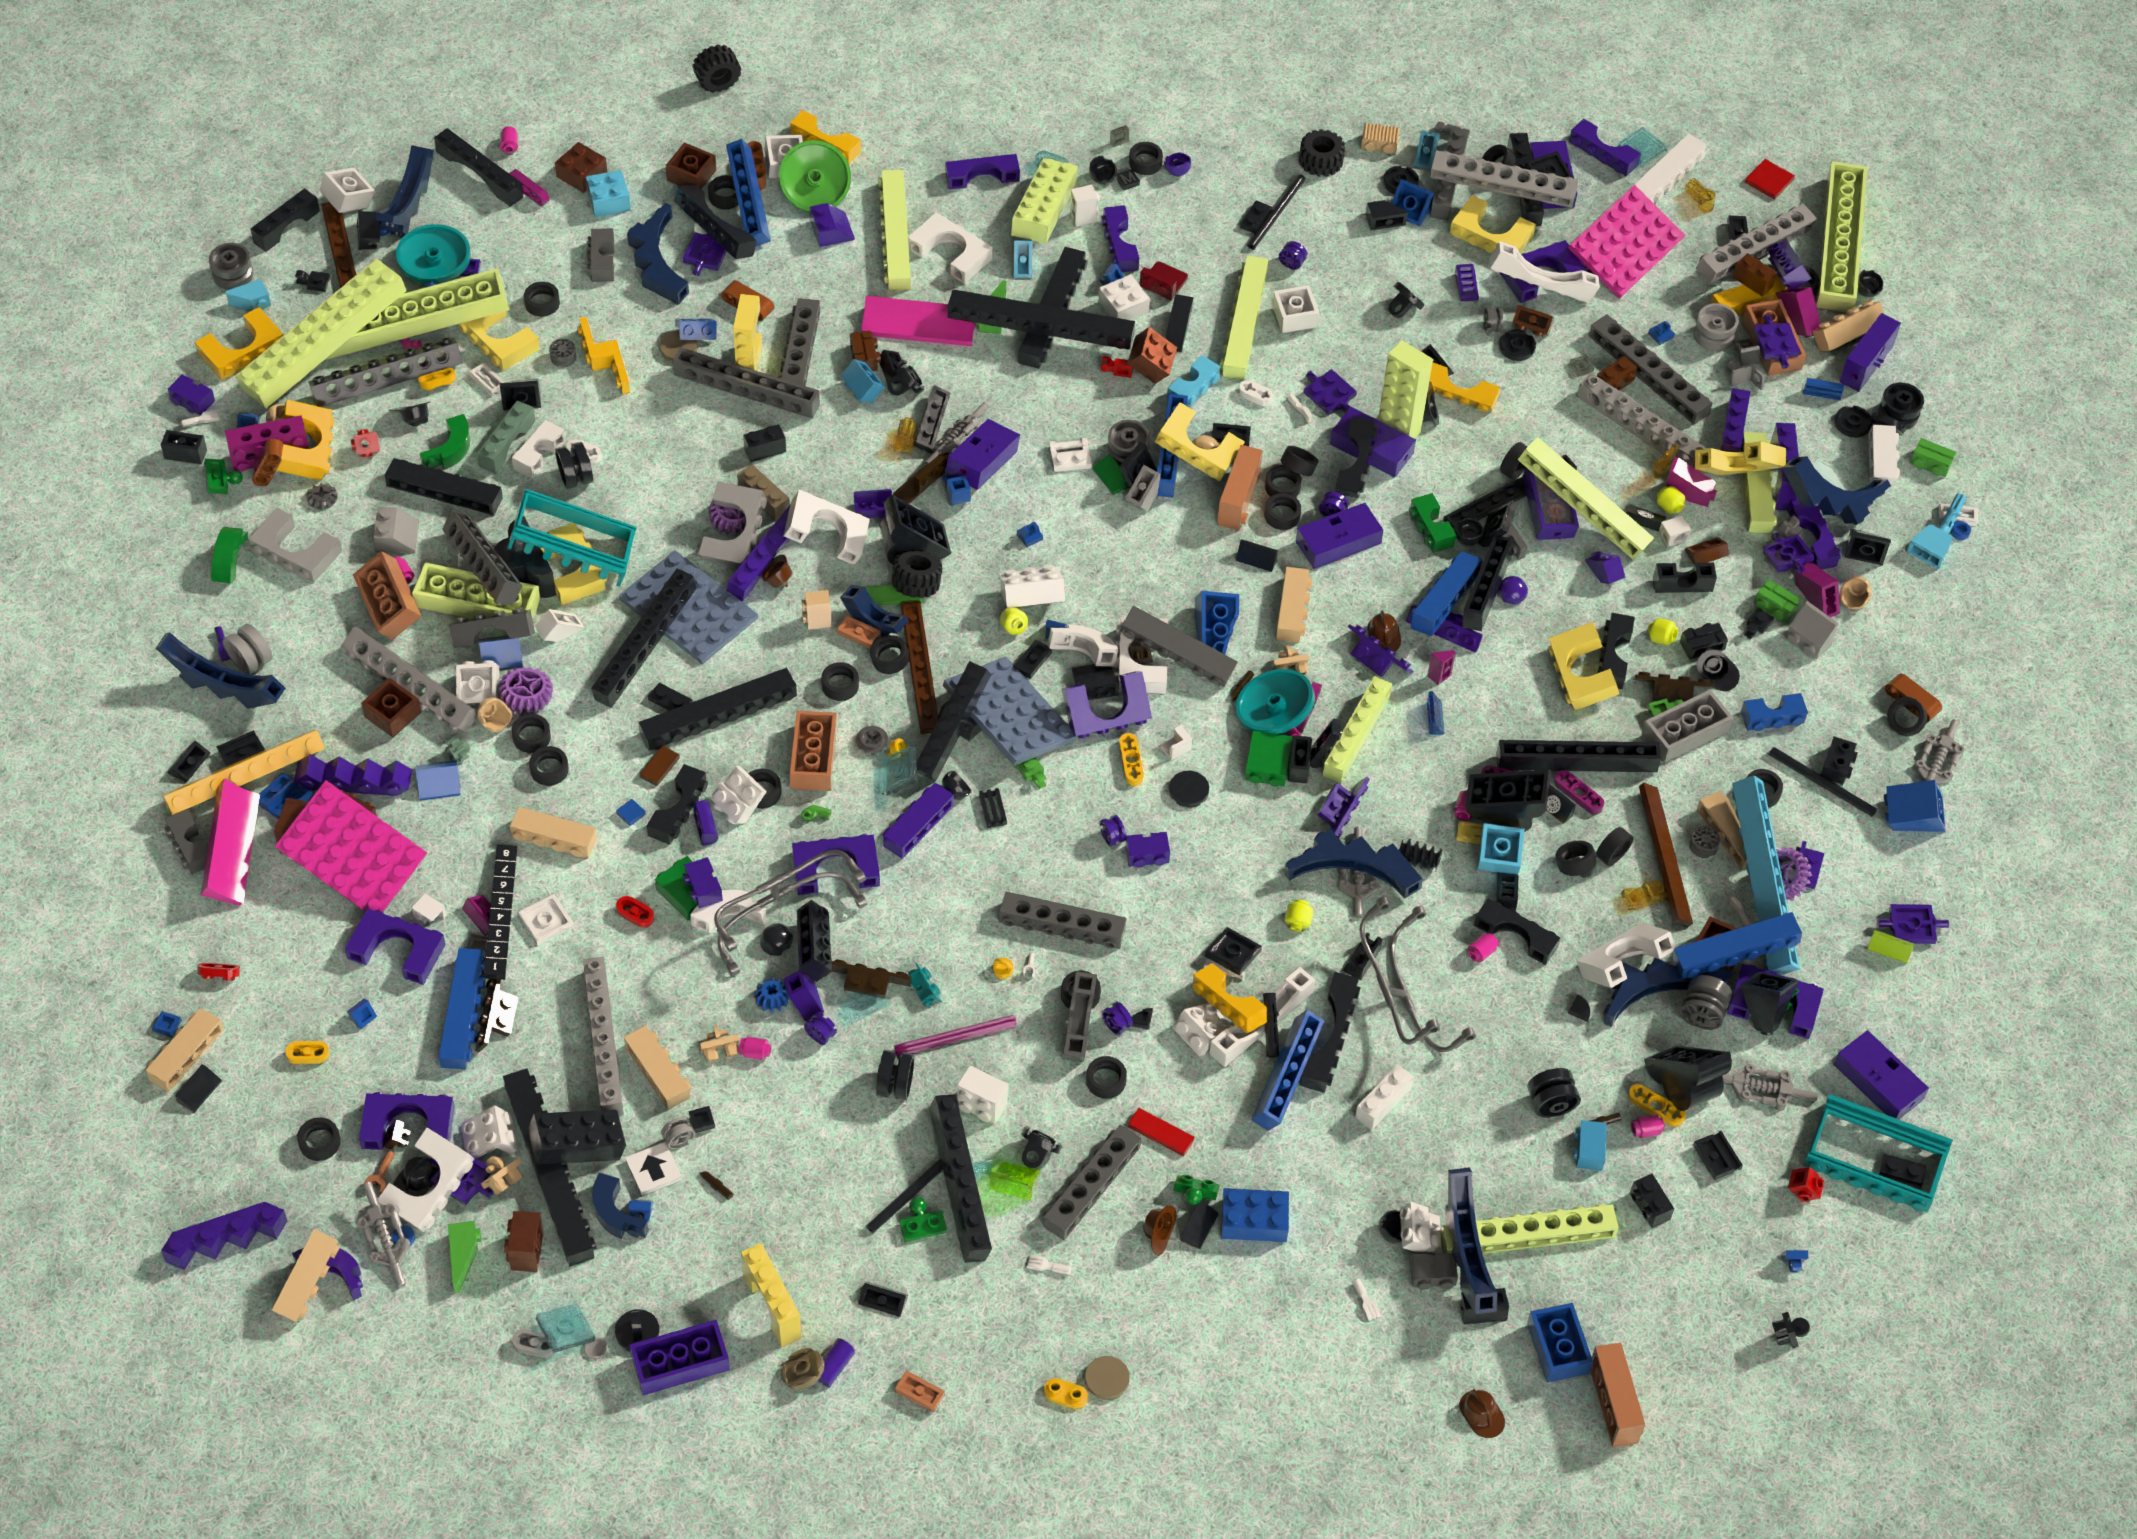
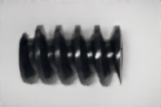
[1399,838,1442,872]

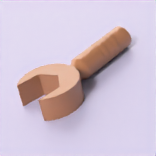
[364,1151,395,1195]

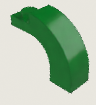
[419,414,470,469]
[211,527,248,583]

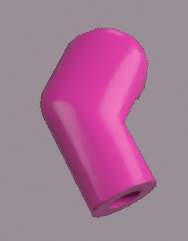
[400,338,423,350]

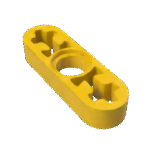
[1119,733,1144,786]
[1628,1084,1686,1127]

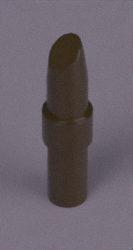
[1231,670,1254,701]
[1590,1113,1621,1124]
[700,1171,734,1200]

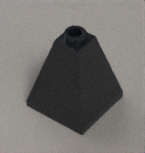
[1741,972,1798,1035]

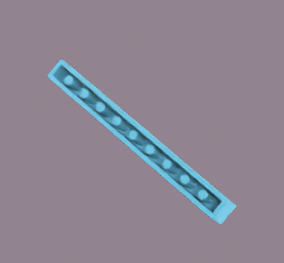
[1732,775,1800,975]

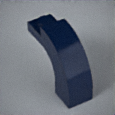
[840,585,908,637]
[592,1172,649,1239]

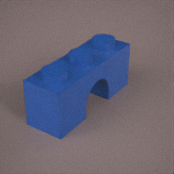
[1741,693,1808,731]

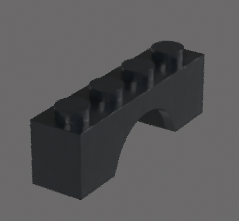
[250,188,320,252]
[1335,417,1378,498]
[1597,613,1635,690]
[647,764,708,845]
[1474,898,1561,965]

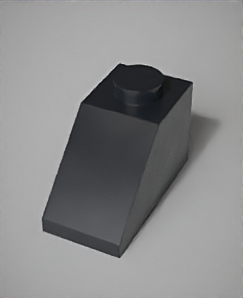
[1365,200,1408,230]

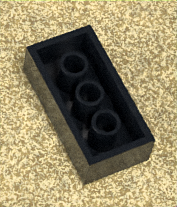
[528,1110,626,1165]

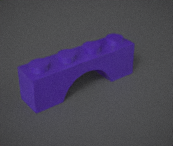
[1569,118,1641,176]
[945,154,1020,189]
[1100,205,1140,272]
[1720,388,1751,452]
[1788,499,1841,570]

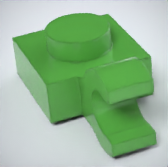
[1647,699,1683,717]
[1016,757,1046,789]

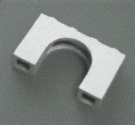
[908,213,993,284]
[783,490,869,565]
[1115,617,1168,694]
[1576,922,1676,988]
[378,1128,474,1232]

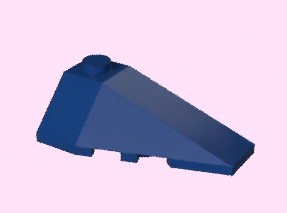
[1195,591,1239,654]

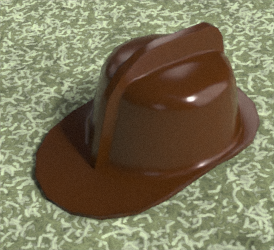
[761,554,793,588]
[1367,610,1401,652]
[1143,1205,1176,1256]
[1459,1389,1505,1438]

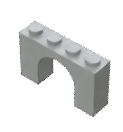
[699,481,767,567]
[248,508,342,583]

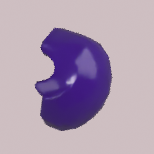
[1164,152,1192,177]
[1497,576,1528,605]

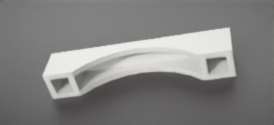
[1489,241,1600,303]
[1210,967,1315,1067]

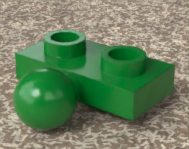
[204,459,243,494]
[1173,1175,1220,1205]
[899,1198,947,1243]

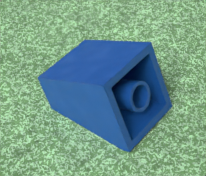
[1884,780,1946,832]

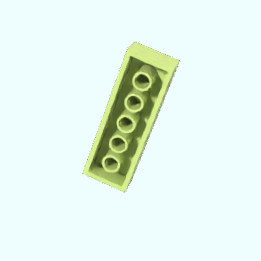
[1011,158,1078,244]
[1378,340,1433,439]
[412,563,540,619]

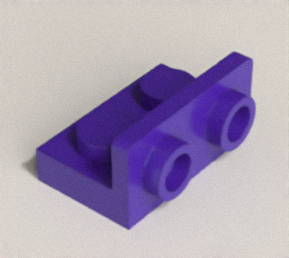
[1796,841,1825,889]

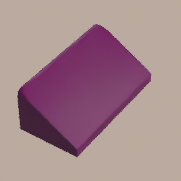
[1427,650,1456,685]
[462,895,491,936]

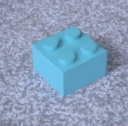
[586,170,631,217]
[1477,823,1525,875]

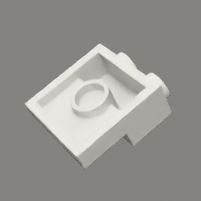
[456,660,499,705]
[710,766,767,824]
[1400,1202,1442,1255]

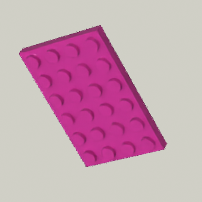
[1568,185,1686,299]
[275,780,428,912]

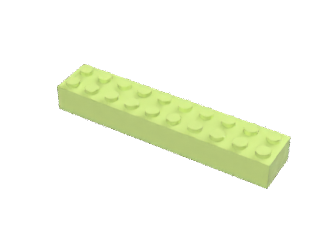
[1816,161,1867,313]
[235,258,406,409]
[327,268,510,359]

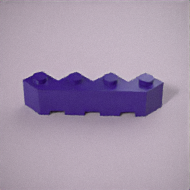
[294,754,413,796]
[161,1202,288,1270]

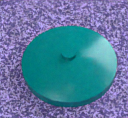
[396,224,471,284]
[1236,669,1315,734]

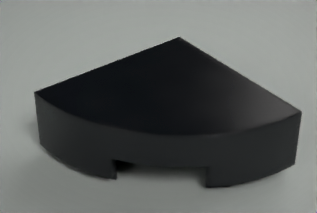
[1568,994,1590,1022]
[1132,1008,1153,1029]

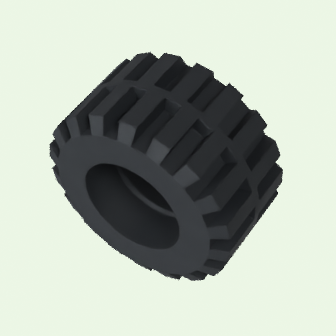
[693,45,741,93]
[1299,129,1345,177]
[891,550,943,598]

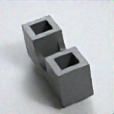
[587,228,614,282]
[164,809,208,875]

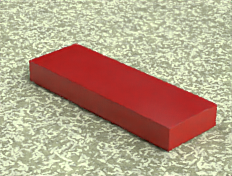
[1128,1108,1195,1157]

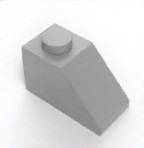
[1125,465,1161,512]

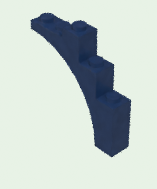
[375,145,434,236]
[627,203,689,305]
[1782,456,1891,525]
[155,632,286,709]
[1285,829,1422,899]
[1603,958,1732,1027]
[1445,1167,1497,1314]

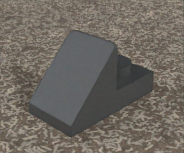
[1734,338,1760,366]
[1503,523,1527,560]

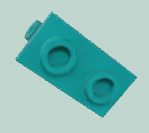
[908,962,942,1007]

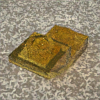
[1653,444,1680,480]
[1620,881,1668,910]

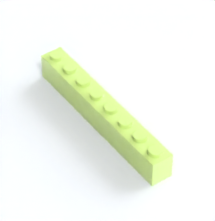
[878,170,911,291]
[1220,255,1269,380]
[1517,437,1654,560]

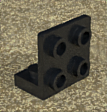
[1072,664,1119,700]

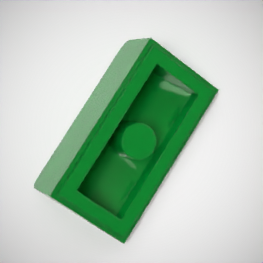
[1093,454,1129,495]

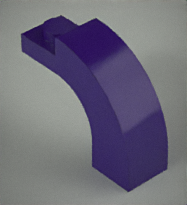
[292,1248,363,1300]

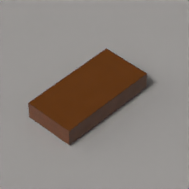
[640,746,680,786]

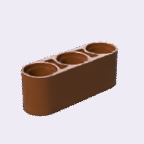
[748,141,766,191]
[721,280,775,321]
[252,439,284,486]
[1885,673,1943,723]

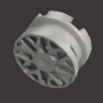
[661,1117,696,1150]

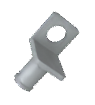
[1727,359,1765,390]

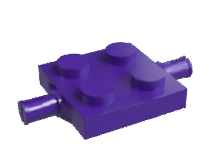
[683,232,727,276]
[1753,314,1800,369]
[1304,369,1357,415]
[1762,533,1814,573]
[1877,904,1949,944]
[429,1157,494,1205]

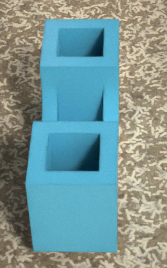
[1167,355,1220,407]

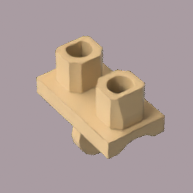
[1271,645,1310,675]
[699,1025,739,1062]
[481,1156,522,1195]

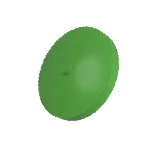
[778,140,851,213]

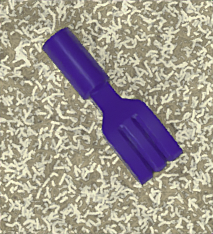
[214,626,231,662]

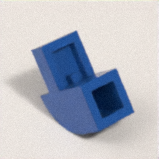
[942,475,971,506]

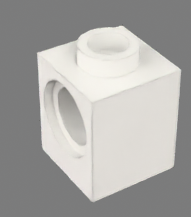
[1659,516,1691,548]

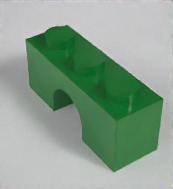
[1409,493,1456,553]

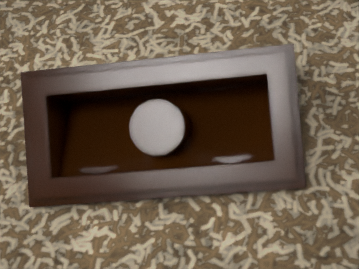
[1685,537,1729,564]

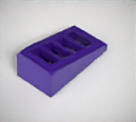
[1454,264,1479,302]

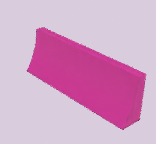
[861,296,975,347]
[201,778,260,906]

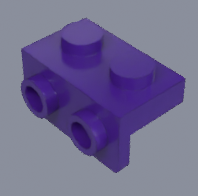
[853,489,892,519]

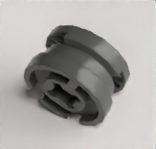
[1484,307,1503,333]
[549,338,577,367]
[1689,826,1721,858]

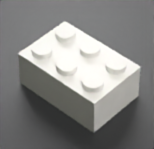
[999,565,1065,608]

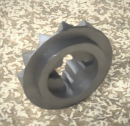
[306,483,338,509]
[856,726,888,755]

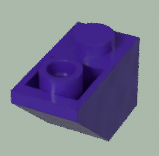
[1585,551,1626,584]
[783,970,824,1021]

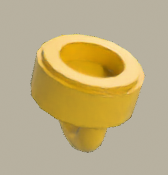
[887,738,908,759]
[993,958,1014,979]

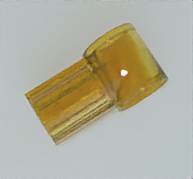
[1684,178,1716,213]
[893,417,916,454]

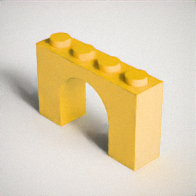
[194,307,284,381]
[276,400,334,480]

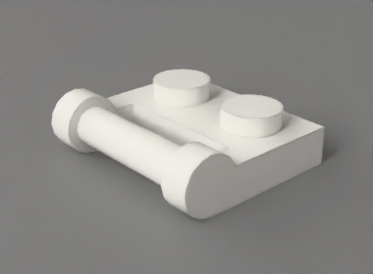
[1049,438,1092,472]

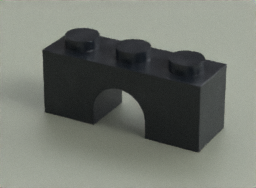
[1653,562,1717,593]

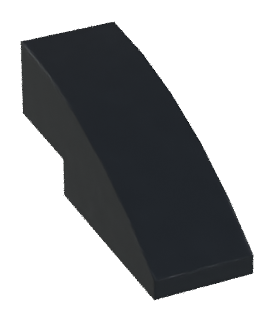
[1165,294,1194,352]

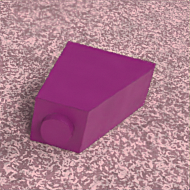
[1776,287,1821,338]
[1666,457,1717,507]
[1794,562,1840,618]

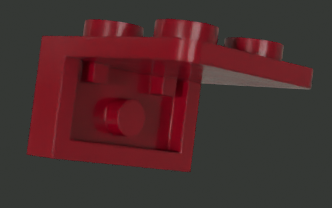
[1140,261,1188,301]

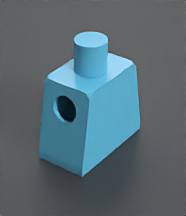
[1907,524,1953,569]

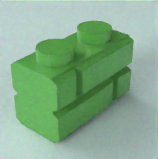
[1910,438,1957,477]
[1754,579,1802,623]

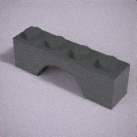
[449,607,535,648]
[1062,971,1097,1062]

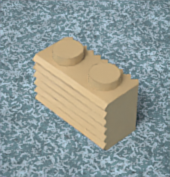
[1361,123,1400,154]
[801,589,831,630]

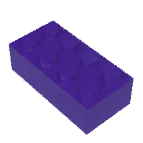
[629,1319,730,1396]

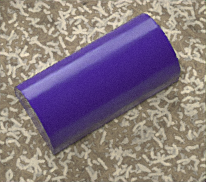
[693,801,719,846]
[818,1338,855,1388]

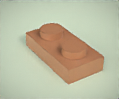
[837,616,881,649]
[895,1370,945,1413]

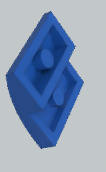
[258,773,314,819]

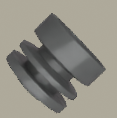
[1680,975,1732,1030]

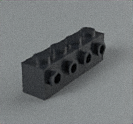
[797,899,832,982]

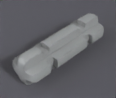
[1435,121,1470,138]

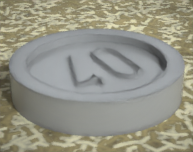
[584,1338,607,1360]

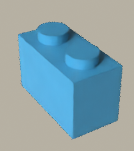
[841,359,885,403]
[1573,1120,1607,1171]

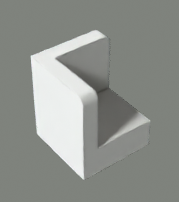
[1161,725,1192,760]
[412,894,446,922]

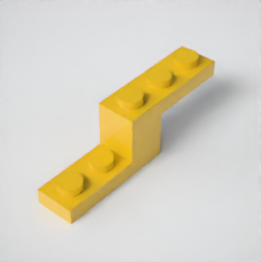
[577,317,630,394]

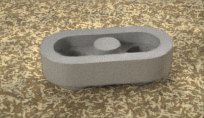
[512,1329,557,1358]

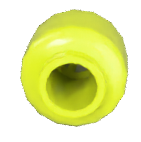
[1656,486,1685,514]
[999,607,1028,635]
[1647,618,1678,646]
[1284,899,1314,932]

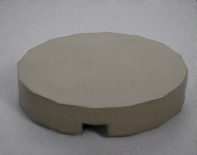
[660,330,698,361]
[781,1348,825,1390]
[1085,1356,1130,1400]

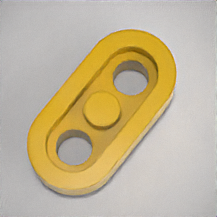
[418,368,456,391]
[285,1041,330,1064]
[1044,1378,1088,1409]

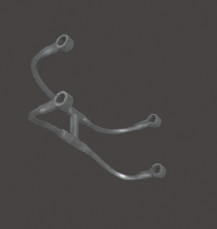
[714,850,867,976]
[1359,896,1476,1052]

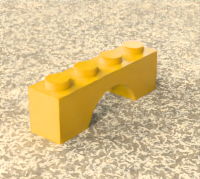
[790,110,861,164]
[1429,362,1500,412]
[1193,963,1267,1033]

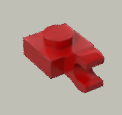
[1100,356,1133,378]

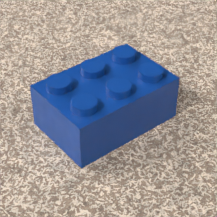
[1221,1188,1289,1242]
[1527,1303,1593,1383]

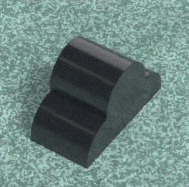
[880,495,951,565]
[494,516,556,598]
[1465,770,1550,832]
[1644,1045,1732,1111]

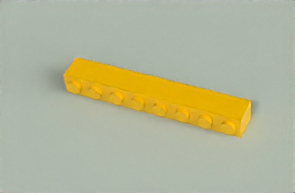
[161,729,325,815]

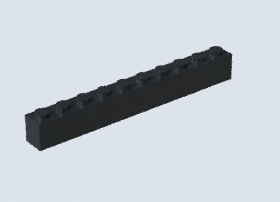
[948,289,1135,350]
[503,1068,597,1267]

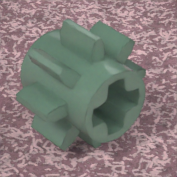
[445,737,470,762]

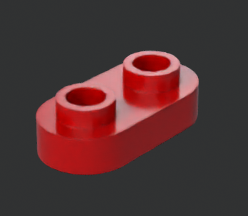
[616,896,654,928]
[197,963,240,981]

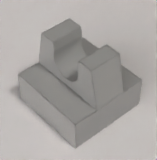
[1775,515,1803,538]

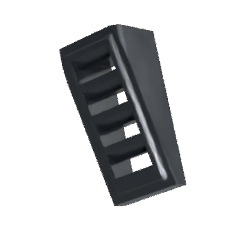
[1496,872,1519,911]

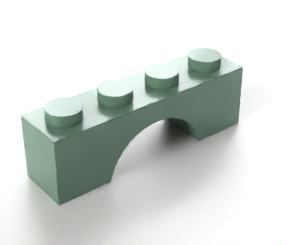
[477,401,535,474]

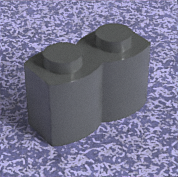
[1409,1253,1458,1290]

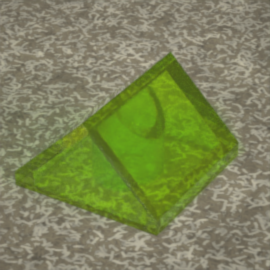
[990,1160,1041,1200]

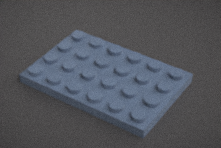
[619,550,758,665]
[942,657,1077,766]

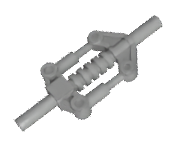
[925,402,989,465]
[1914,719,1964,784]
[1338,827,1379,918]
[1723,1064,1818,1111]
[357,1182,410,1287]

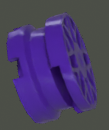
[1279,241,1308,270]
[1318,491,1349,516]
[1099,815,1126,847]
[1102,1001,1133,1035]
[804,1012,837,1045]

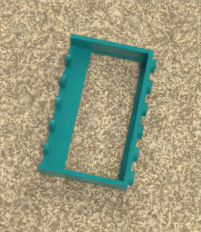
[507,488,637,587]
[1803,1094,1953,1212]

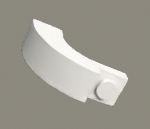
[1047,624,1118,666]
[691,890,766,933]

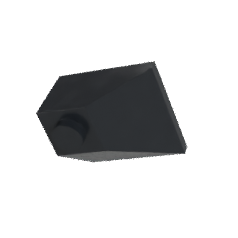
[499,378,541,410]
[1844,529,1891,566]

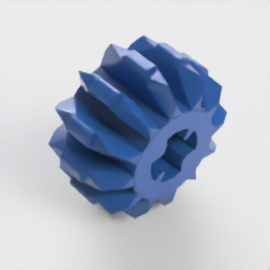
[754,977,790,1013]

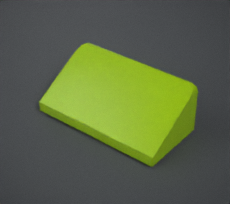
[1867,930,1914,963]

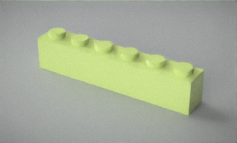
[1741,432,1777,533]
[1323,676,1392,784]

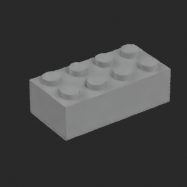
[1642,689,1734,763]

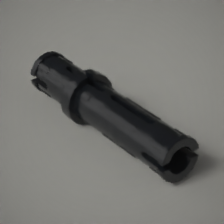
[1263,993,1280,1058]

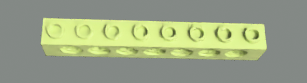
[1441,1204,1619,1254]

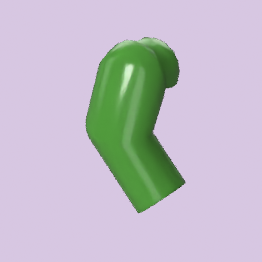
[801,805,831,821]

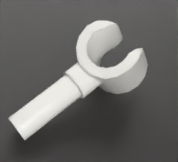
[1023,953,1035,979]

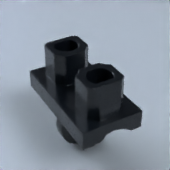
[1772,1312,1810,1348]

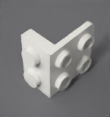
[1172,1003,1233,1057]
[461,1105,517,1159]

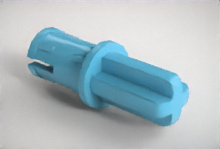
[1940,493,1966,531]

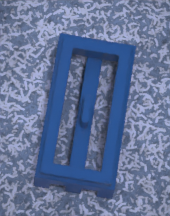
[1803,378,1844,401]

